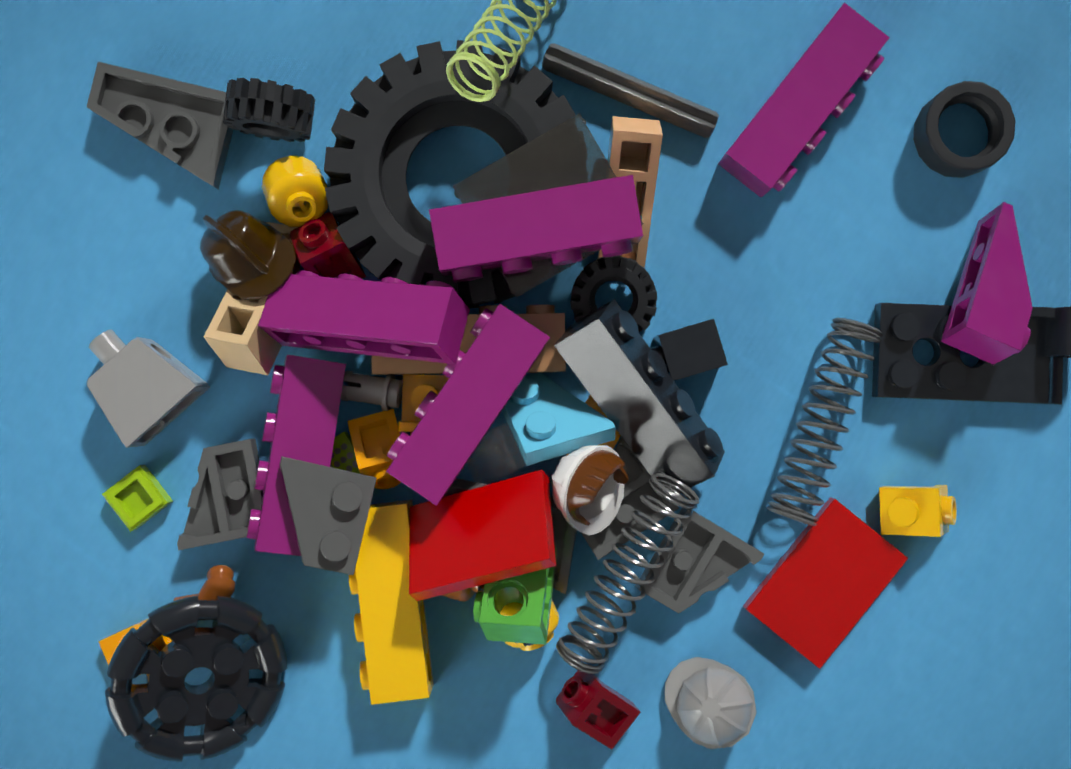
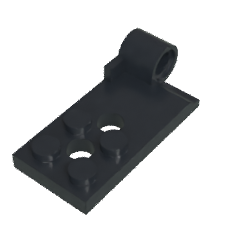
[872,303,1071,404]

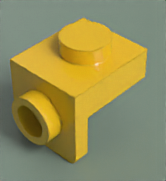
[879,485,957,537]

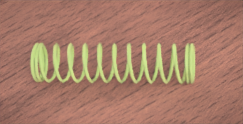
[446,0,557,102]

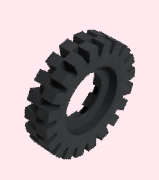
[324,40,589,308]

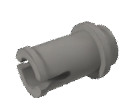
[341,371,403,411]

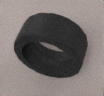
[913,81,1016,178]

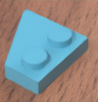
[502,372,616,466]

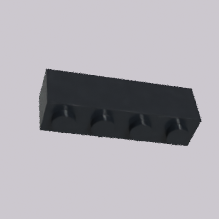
[554,299,725,493]

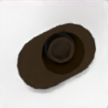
[200,210,296,300]

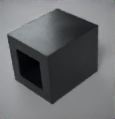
[650,319,728,381]

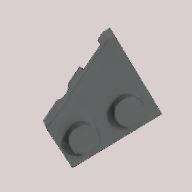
[177,438,263,551]
[280,456,377,575]
[635,508,764,614]

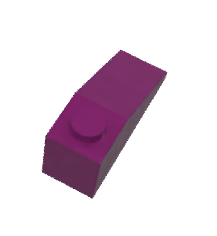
[941,202,1033,365]

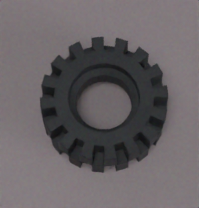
[222,78,316,142]
[570,255,658,333]

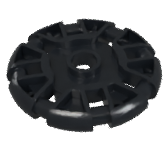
[105,595,287,762]

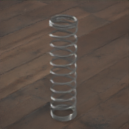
[767,317,883,527]
[556,473,699,674]

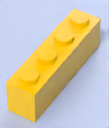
[349,500,434,705]

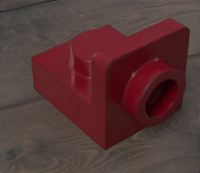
[289,212,366,279]
[556,670,641,750]

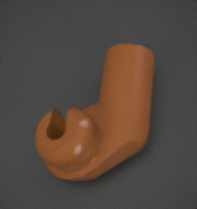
[173,565,236,601]

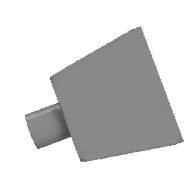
[87,330,210,448]

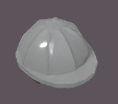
[665,657,757,749]

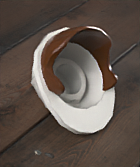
[551,445,629,536]

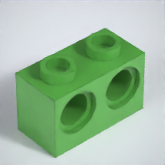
[473,541,557,645]

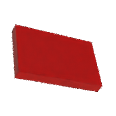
[409,469,556,601]
[743,497,908,669]

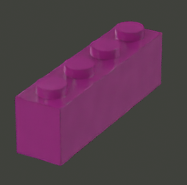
[718,2,890,198]
[429,175,643,282]
[258,270,470,364]
[386,304,550,506]
[246,354,346,556]

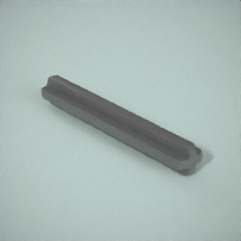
[542,43,719,138]

